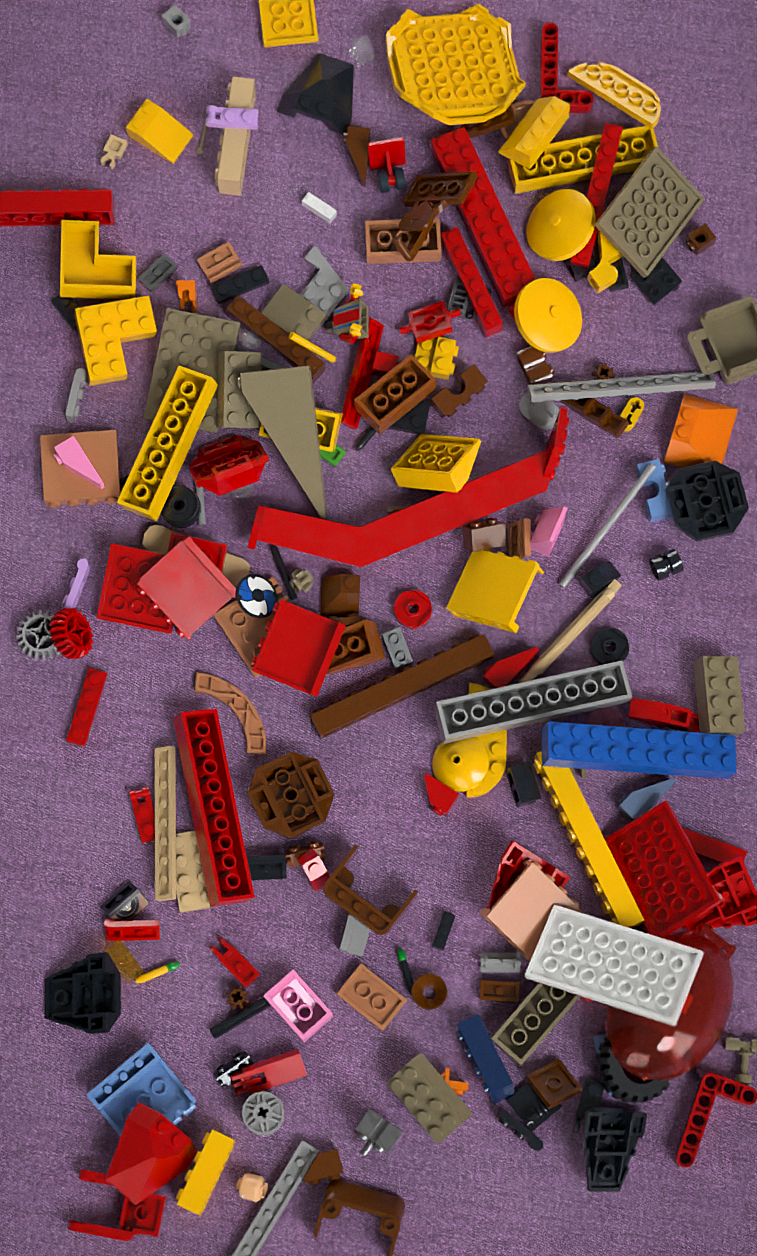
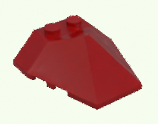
[487,841,570,910]
[685,855,757,933]
[105,1102,197,1205]

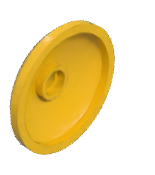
[432,737,489,792]

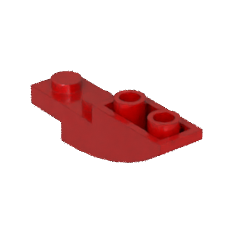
[627,699,700,733]

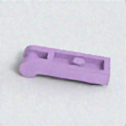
[205,105,259,130]
[63,559,90,608]

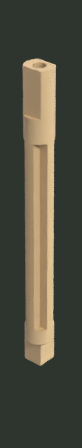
[519,579,622,683]

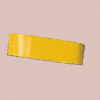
[620,397,644,432]

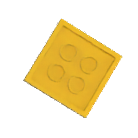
[259,0,318,47]

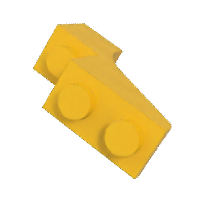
[587,229,623,294]

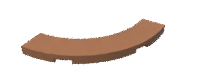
[195,672,267,755]

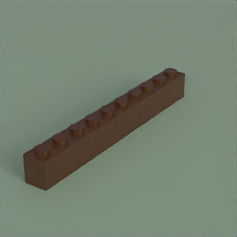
[310,634,494,739]

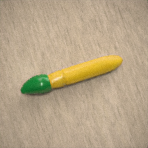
[135,962,180,983]

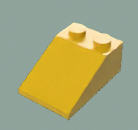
[126,99,194,164]

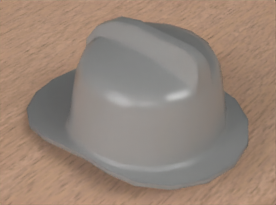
[519,393,559,430]

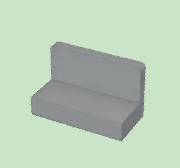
[340,915,370,957]

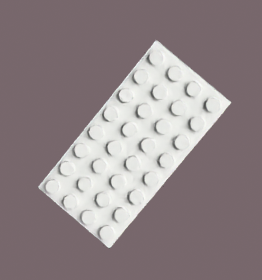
[525,905,703,1026]

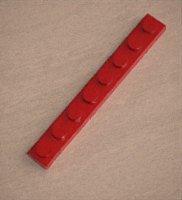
[570,123,623,268]

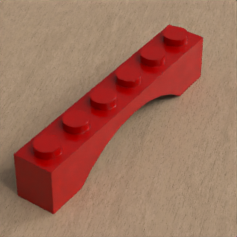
[440,227,503,338]

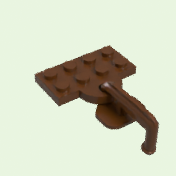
[391,171,478,262]

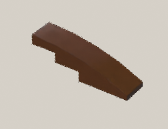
[560,398,629,438]

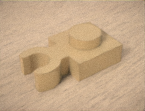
[101,134,128,169]

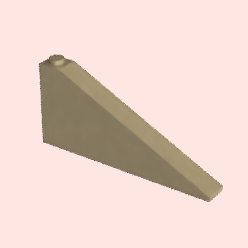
[238,365,327,519]

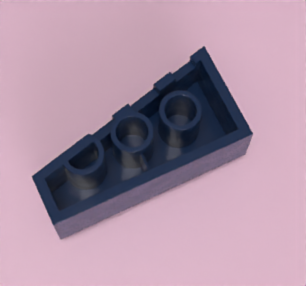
[456,1014,515,1105]

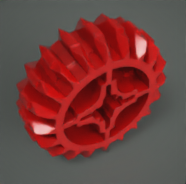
[49,608,94,659]

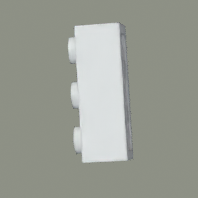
[302,192,337,224]

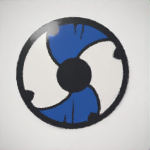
[236,574,278,618]

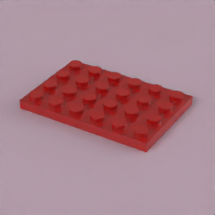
[605,800,722,938]

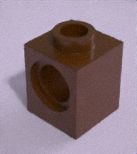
[686,223,717,256]

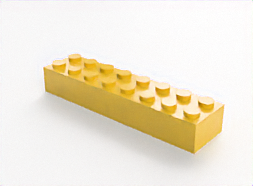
[507,126,658,194]
[117,366,218,521]

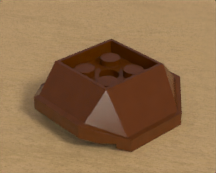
[247,752,335,839]

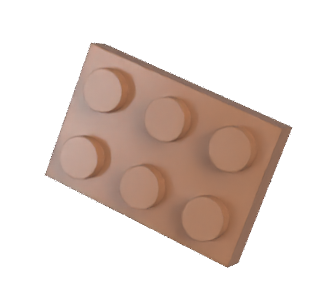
[336,963,407,1032]

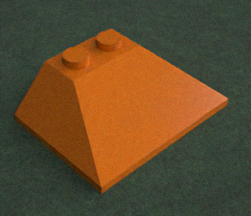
[664,393,738,468]

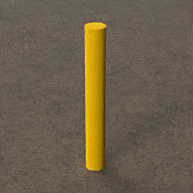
[289,332,336,363]

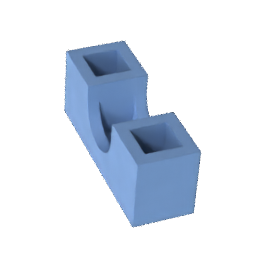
[636,459,672,522]

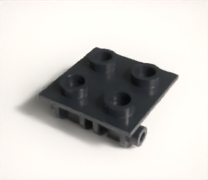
[631,257,683,305]
[507,1083,562,1132]

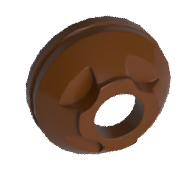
[412,974,448,1010]

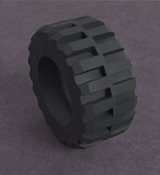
[595,1025,676,1103]

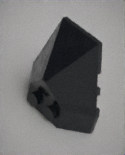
[277,53,354,135]
[45,952,121,1034]
[583,1106,648,1192]

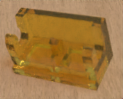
[104,940,145,984]

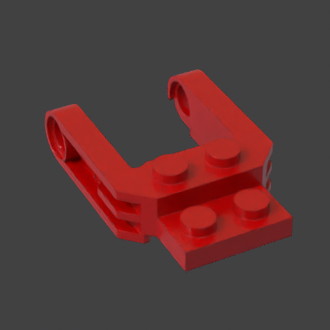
[67,1169,167,1242]

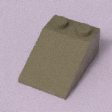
[262,284,328,341]

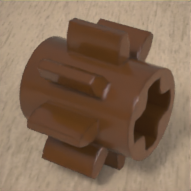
[591,363,615,380]
[225,986,249,1010]

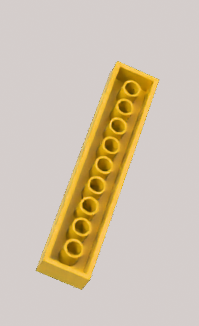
[533,751,644,929]

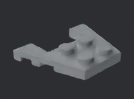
[300,246,349,321]

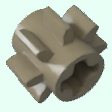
[289,569,313,593]

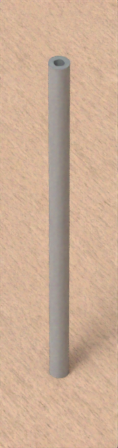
[559,463,656,588]

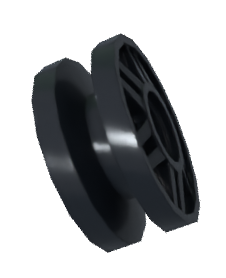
[161,485,201,528]

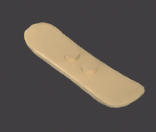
[143,525,250,586]

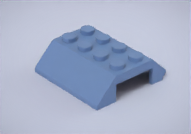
[86,1043,196,1136]

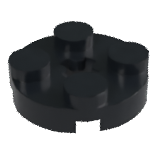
[591,628,629,665]

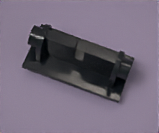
[213,1051,254,1087]

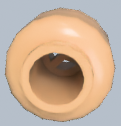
[236,1173,268,1202]

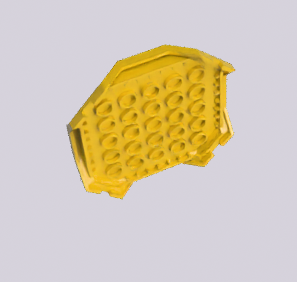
[386,4,526,125]

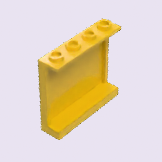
[446,549,544,633]

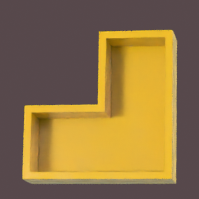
[60,220,136,299]
[74,296,157,386]

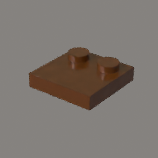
[526,1059,582,1109]

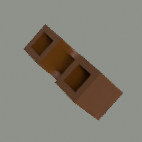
[428,364,488,418]

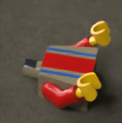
[326,283,369,344]

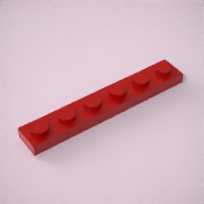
[341,318,384,429]

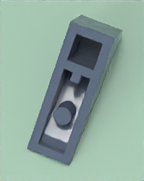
[618,778,676,822]

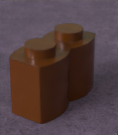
[516,346,554,385]

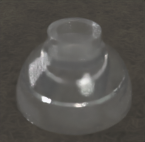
[237,329,262,352]
[229,483,254,501]

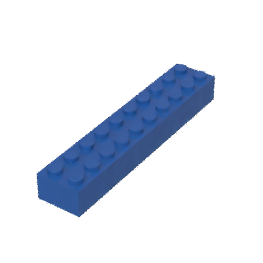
[541,722,737,779]

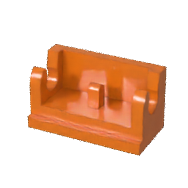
[176,280,197,313]

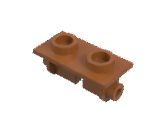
[285,841,326,867]

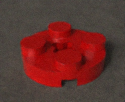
[394,590,432,629]

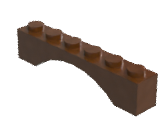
[226,295,325,384]

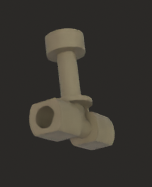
[725,1037,757,1084]

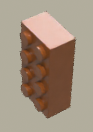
[354,354,436,435]

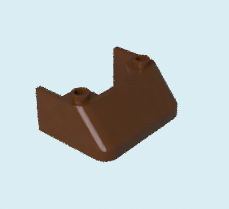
[323,844,418,936]
[313,1180,405,1256]

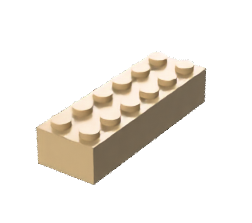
[215,77,256,196]

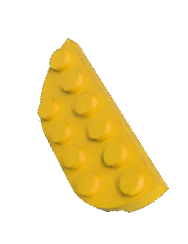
[568,62,661,129]
[467,683,507,798]

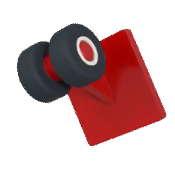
[368,137,406,193]

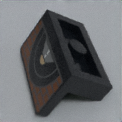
[101,881,149,921]

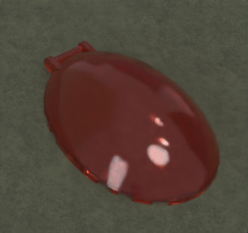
[605,922,737,1081]

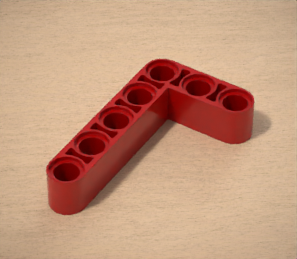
[540,22,594,114]
[674,1073,757,1168]

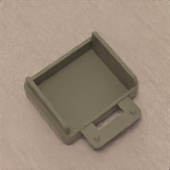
[687,295,757,384]

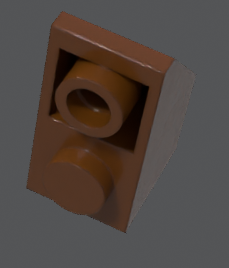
[304,1149,344,1186]

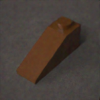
[343,126,370,187]

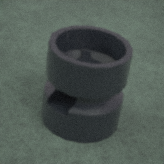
[649,549,684,581]

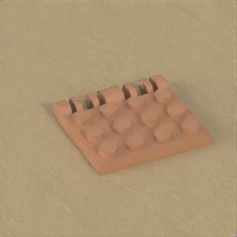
[213,577,292,679]

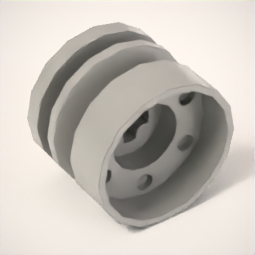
[242,1091,285,1136]

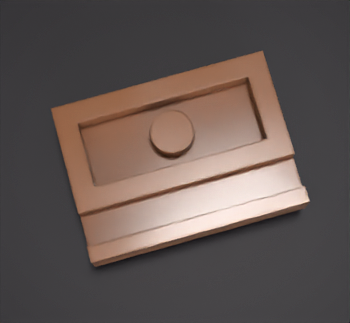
[197,242,243,284]
[508,518,531,559]

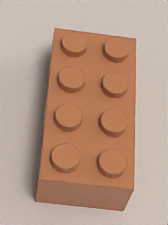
[365,218,441,264]

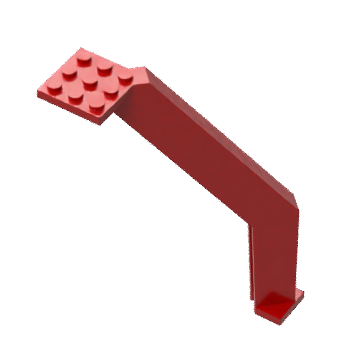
[247,407,570,567]

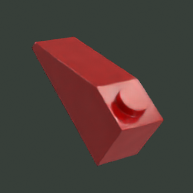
[483,647,539,689]

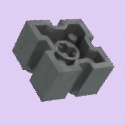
[356,1109,403,1157]

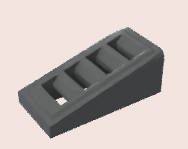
[447,279,469,319]

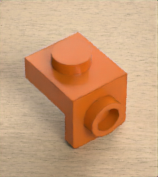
[441,1068,469,1095]

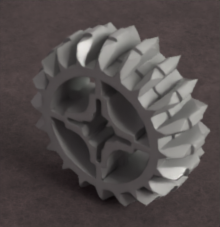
[16,610,60,661]

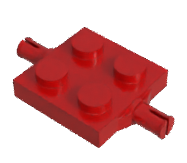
[399,301,461,344]

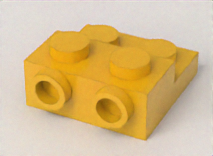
[415,337,459,380]

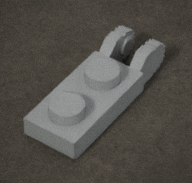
[65,368,88,423]

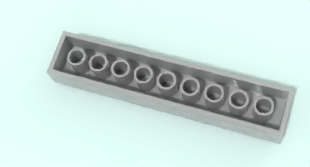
[434,661,632,744]

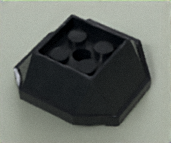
[665,461,749,542]

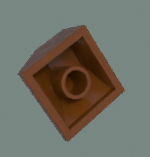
[320,574,360,617]

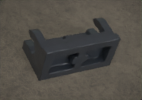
[505,761,541,808]
[247,855,287,881]

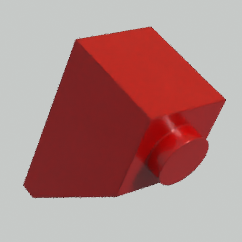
[424,773,459,816]
[296,849,329,892]

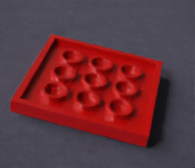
[97,543,174,634]

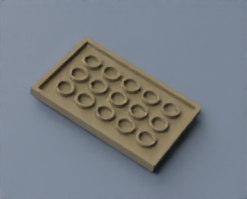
[595,146,705,278]
[144,308,241,434]

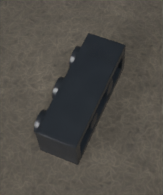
[432,911,456,951]

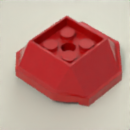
[189,435,269,496]

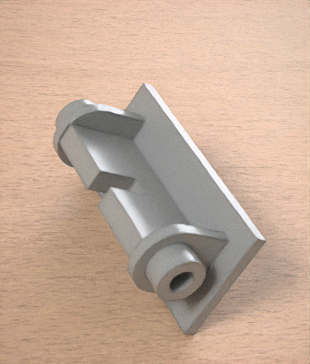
[481,953,521,973]

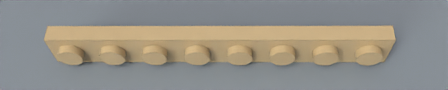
[155,746,176,902]

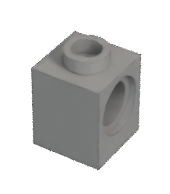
[162,5,191,38]

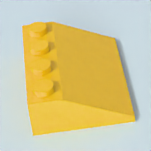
[391,434,481,493]

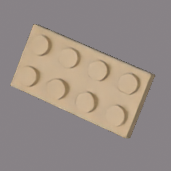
[176,831,212,913]

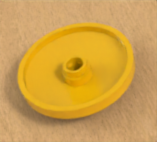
[527,189,596,261]
[514,278,582,353]

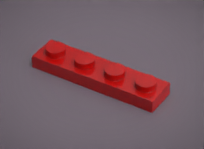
[66,668,108,747]

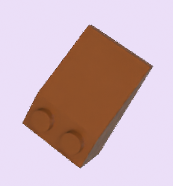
[326,619,385,675]

